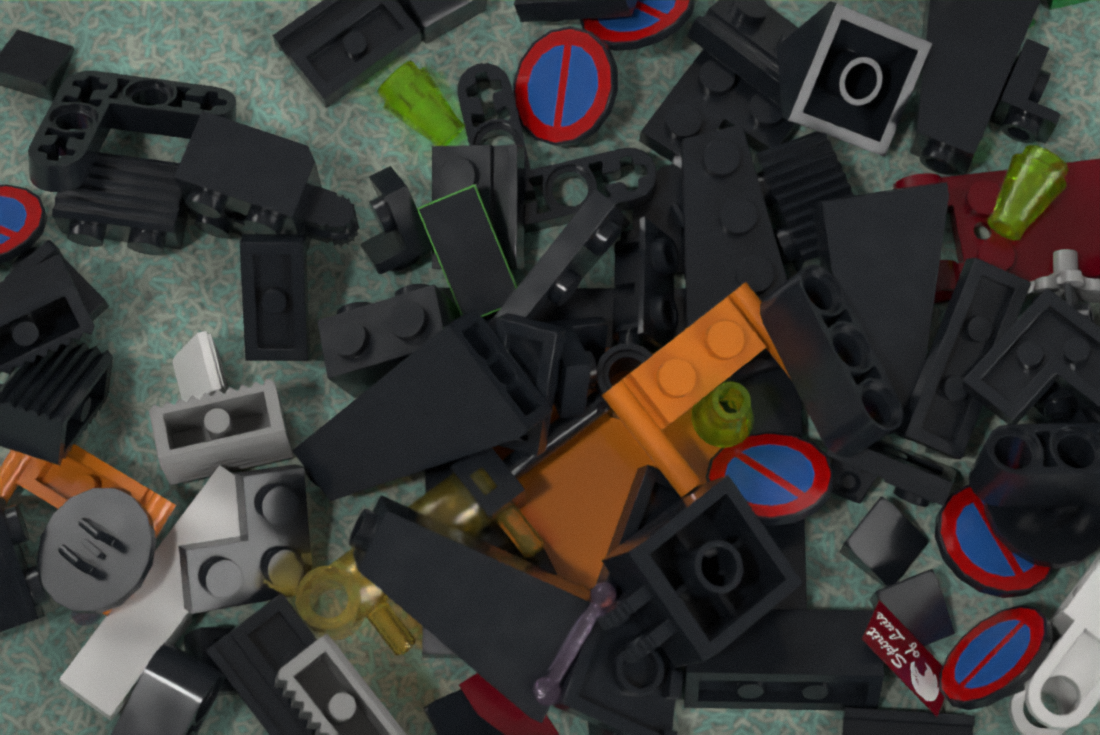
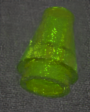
[377,60,465,146]
[988,145,1069,240]
[691,382,754,448]

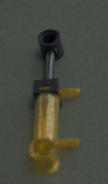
[296,343,653,656]

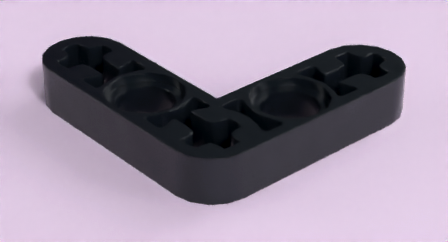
[457,63,657,233]
[28,71,236,192]

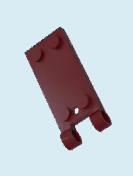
[893,159,1100,303]

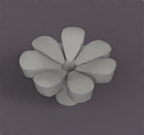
[1025,249,1100,304]

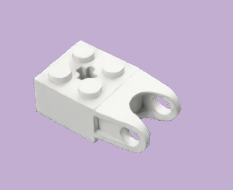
[1008,553,1100,735]

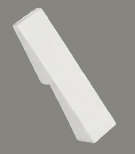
[59,465,240,721]

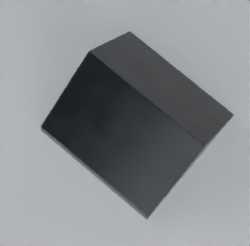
[777,1,932,157]

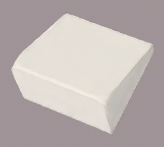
[173,331,228,402]

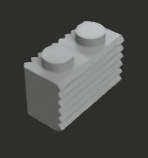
[149,378,293,485]
[274,633,407,735]

